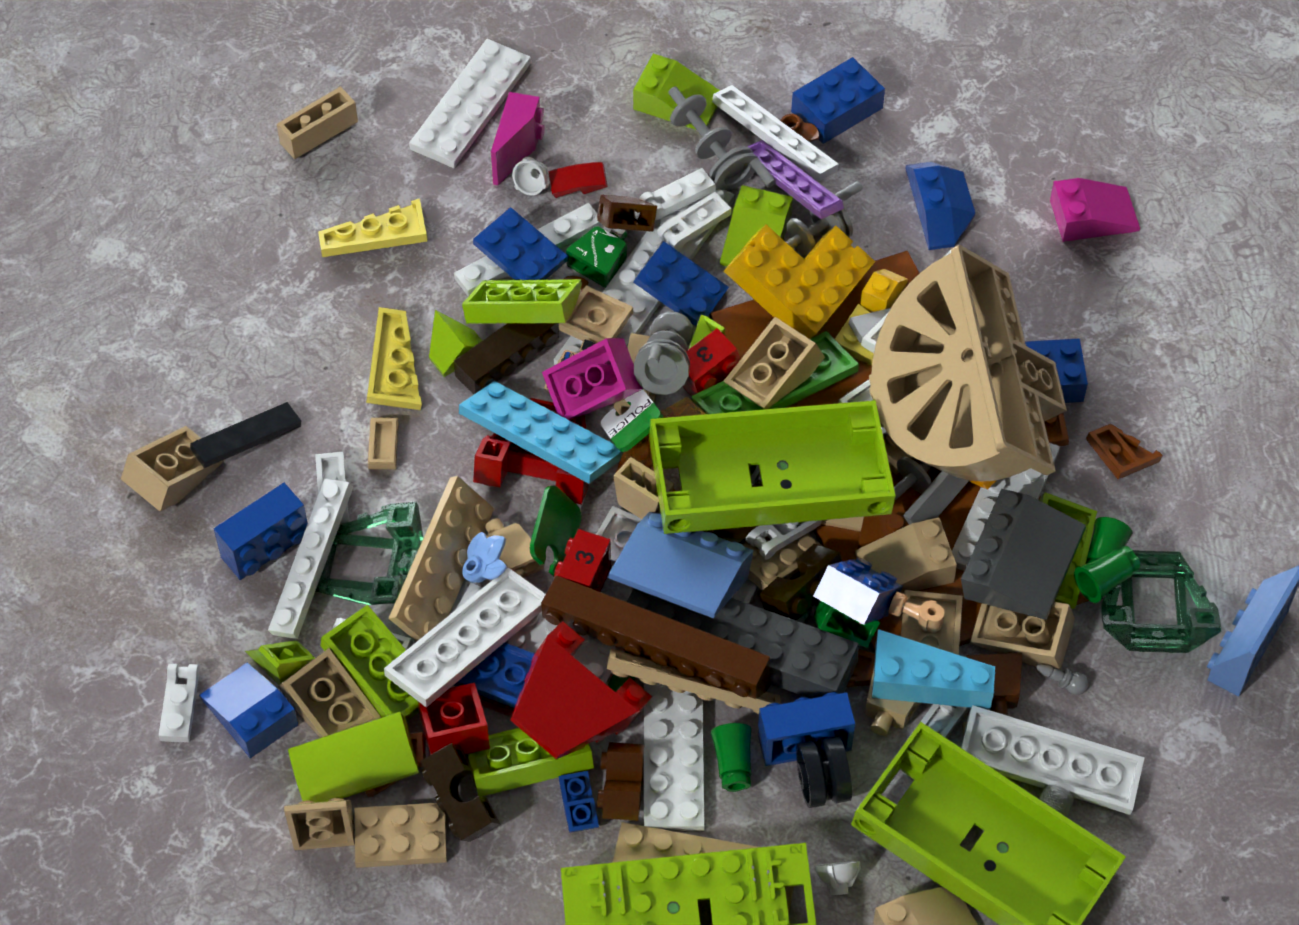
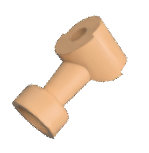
[889,592,945,633]

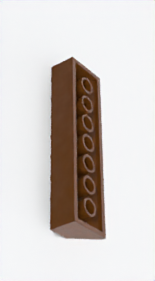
[541,576,770,699]

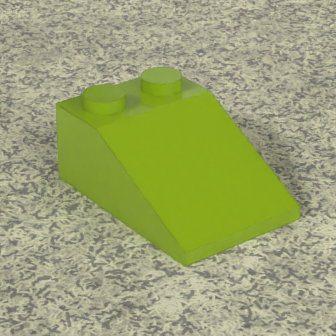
[633,53,720,130]
[720,185,793,267]

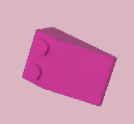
[491,92,545,185]
[1050,178,1140,242]
[542,338,643,420]

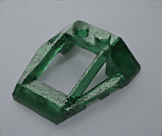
[315,502,424,605]
[1101,550,1222,653]

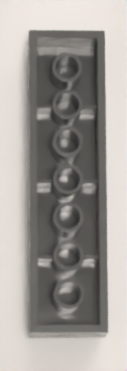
[627,588,859,699]

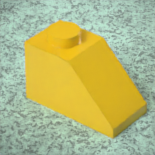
[861,269,908,313]

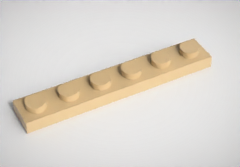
[607,649,781,715]

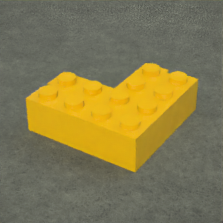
[724,224,875,339]

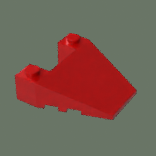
[473,398,589,505]
[510,621,653,759]

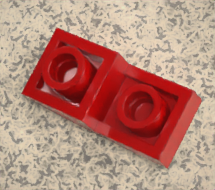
[548,162,608,198]

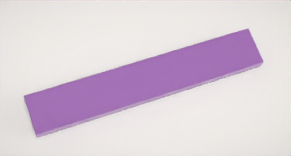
[748,140,844,219]

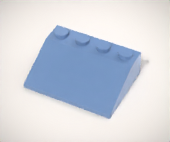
[608,512,754,618]
[1207,565,1299,697]

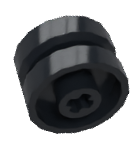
[796,736,852,808]

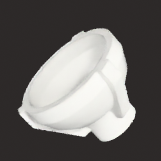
[512,157,549,196]
[815,861,861,895]

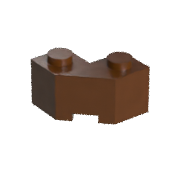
[597,742,645,821]

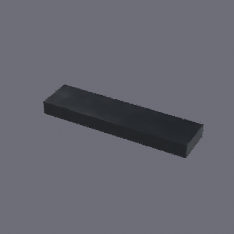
[190,402,301,468]

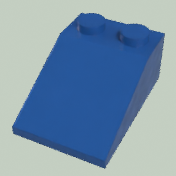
[199,662,298,758]

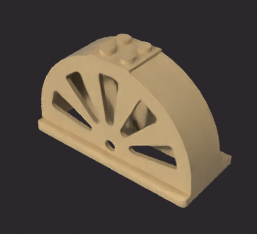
[869,245,1067,481]

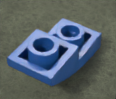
[558,771,599,833]

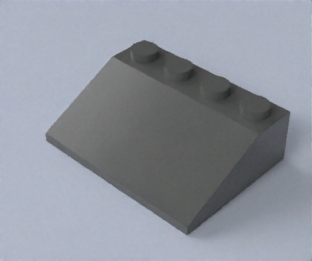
[961,489,1086,620]

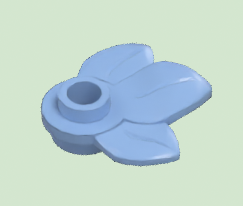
[462,532,507,583]

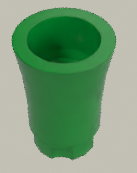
[1086,517,1133,564]
[1074,546,1140,603]
[710,723,752,792]

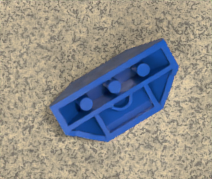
[905,162,975,250]

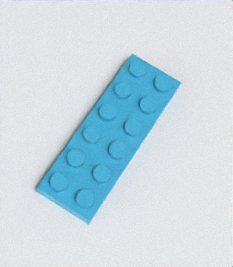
[459,381,624,484]

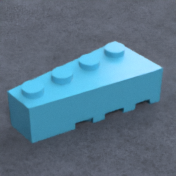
[872,629,995,709]

